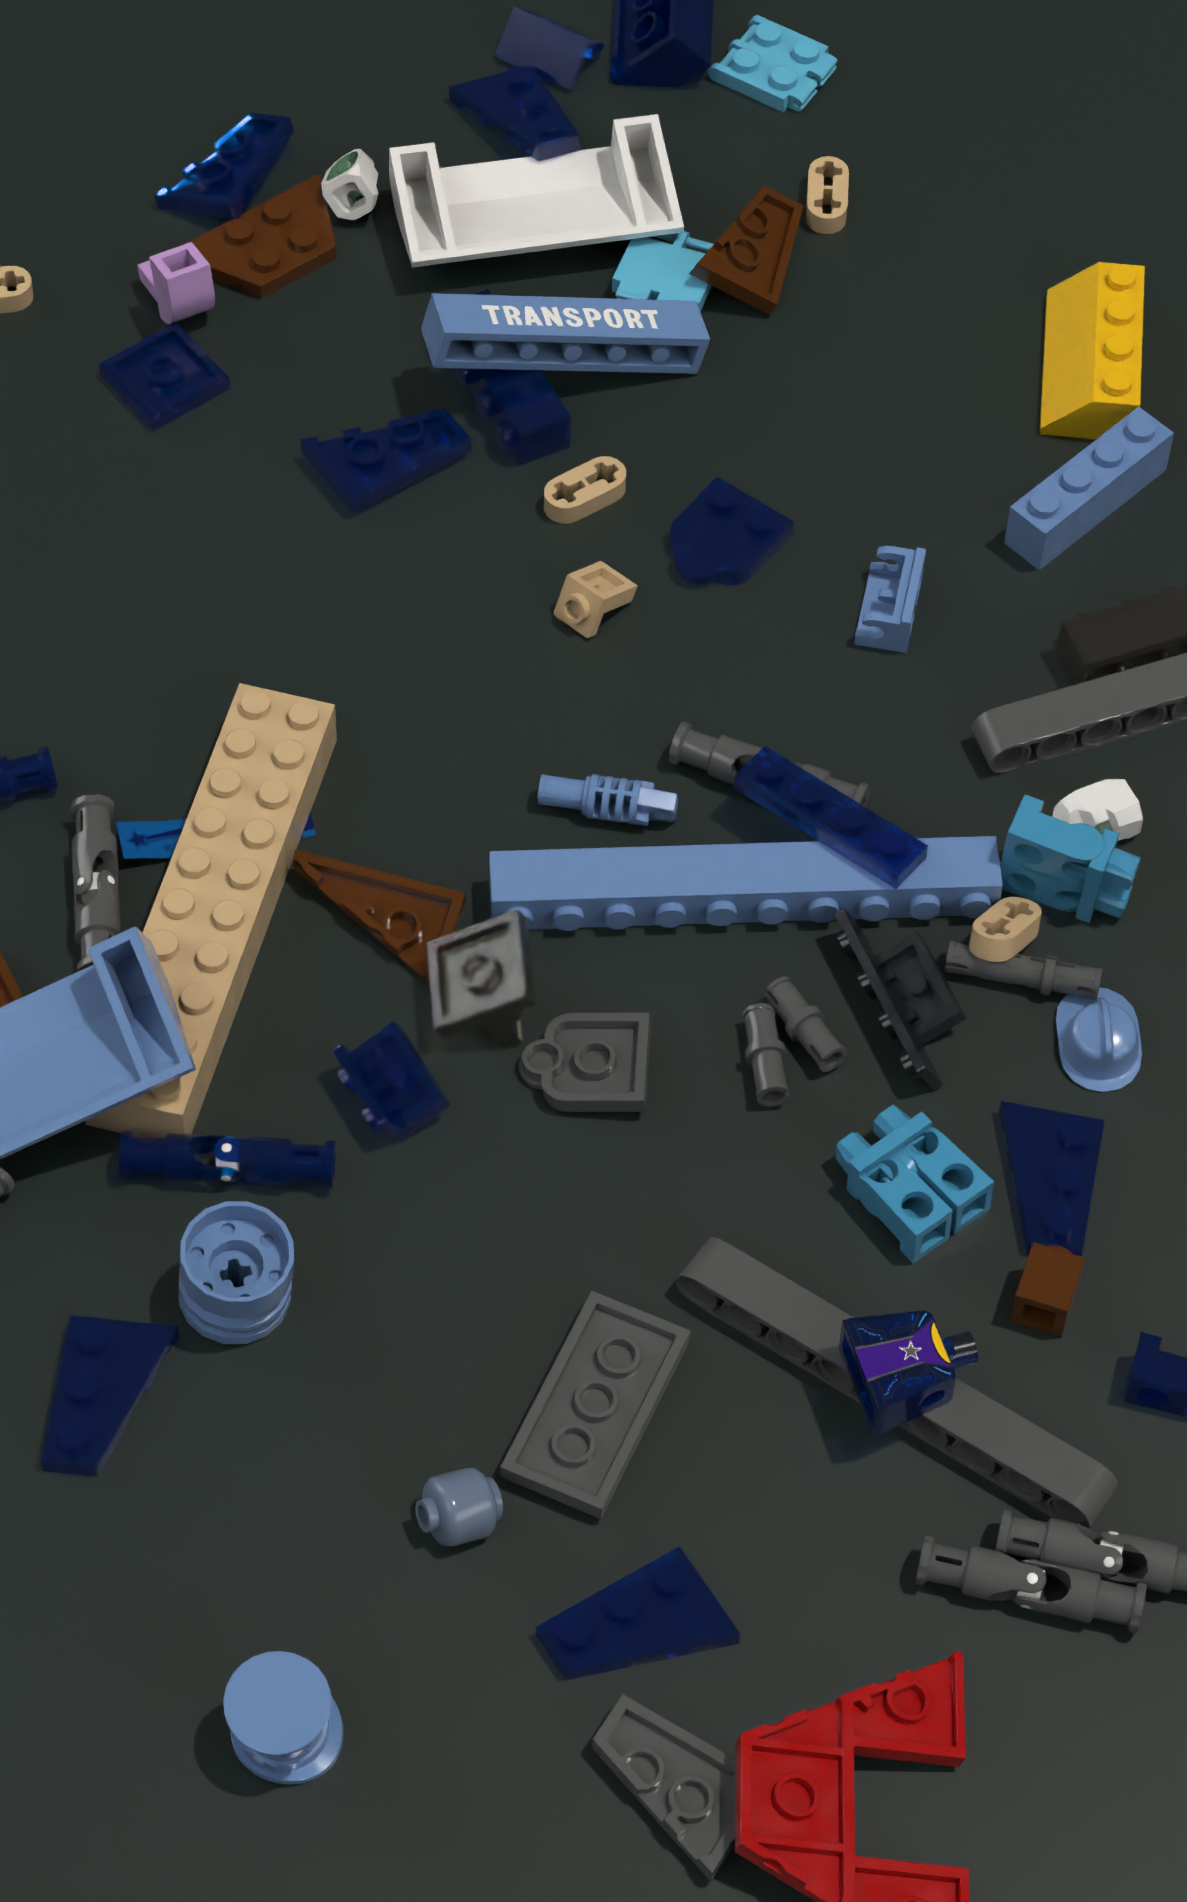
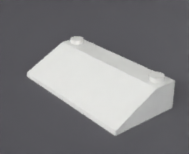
[389,114,684,268]

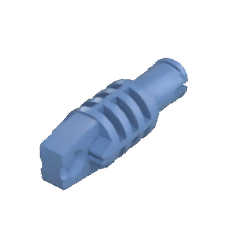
[538,774,678,826]

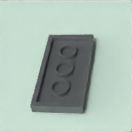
[500,1290,691,1519]

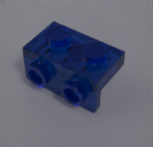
[332,1021,451,1142]

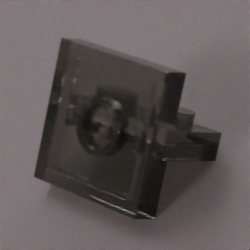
[427,909,536,1048]

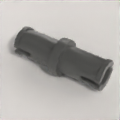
[763,976,847,1072]
[742,1003,790,1107]

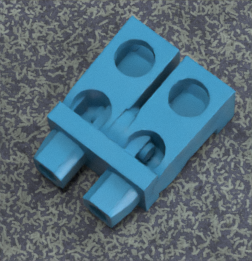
[1000,794,1141,923]
[835,1105,994,1264]

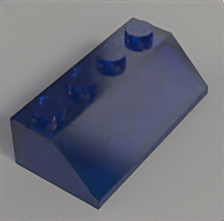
[610,0,713,87]

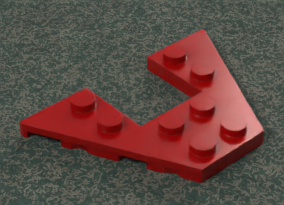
[735,1651,969,1902]

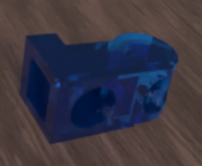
[1124,1332,1187,1417]

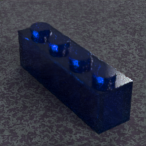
[455,289,571,466]

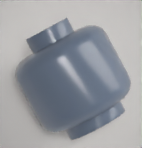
[415,1468,503,1546]

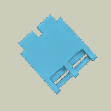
[708,15,838,112]
[612,231,714,312]

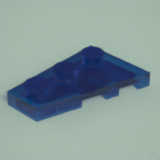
[41,1315,179,1477]
[536,1546,741,1681]

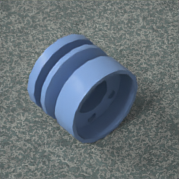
[179,1201,294,1344]

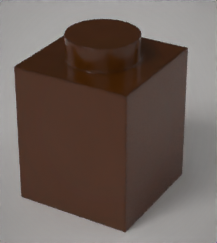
[1010,1242,1085,1338]

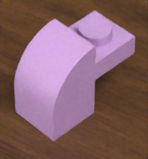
[137,242,215,324]

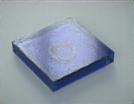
[99,322,231,432]

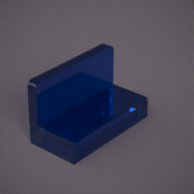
[495,7,605,89]

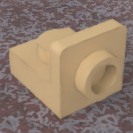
[554,561,638,638]

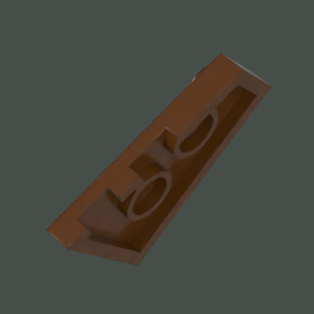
[689,185,803,314]

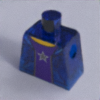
[839,1310,978,1436]

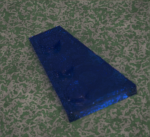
[449,65,581,161]
[154,113,294,219]
[300,409,472,513]
[999,1101,1105,1257]

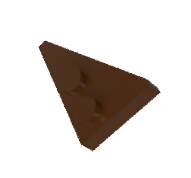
[293,850,467,988]

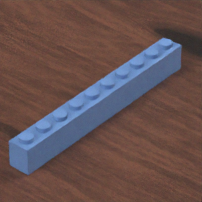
[489,836,1003,932]

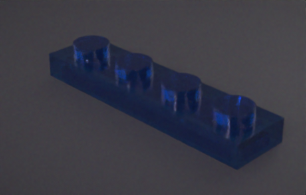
[734,746,928,889]

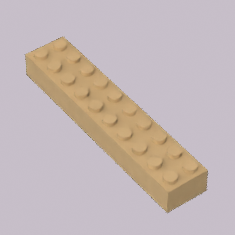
[85,683,337,1149]

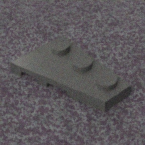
[592,1694,735,1882]

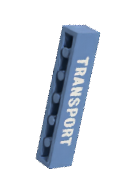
[421,293,710,374]

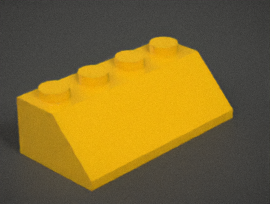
[1040,262,1145,439]

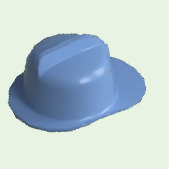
[1056,987,1142,1093]

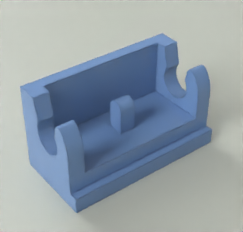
[854,546,926,653]

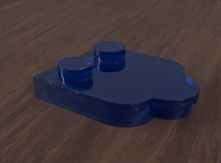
[670,477,794,585]

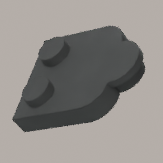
[518,1012,651,1112]

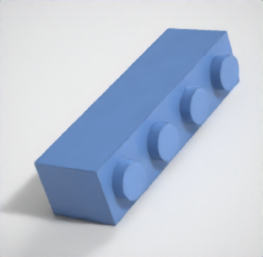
[1004,406,1174,570]

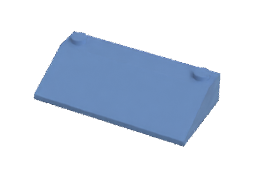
[0,926,196,1159]

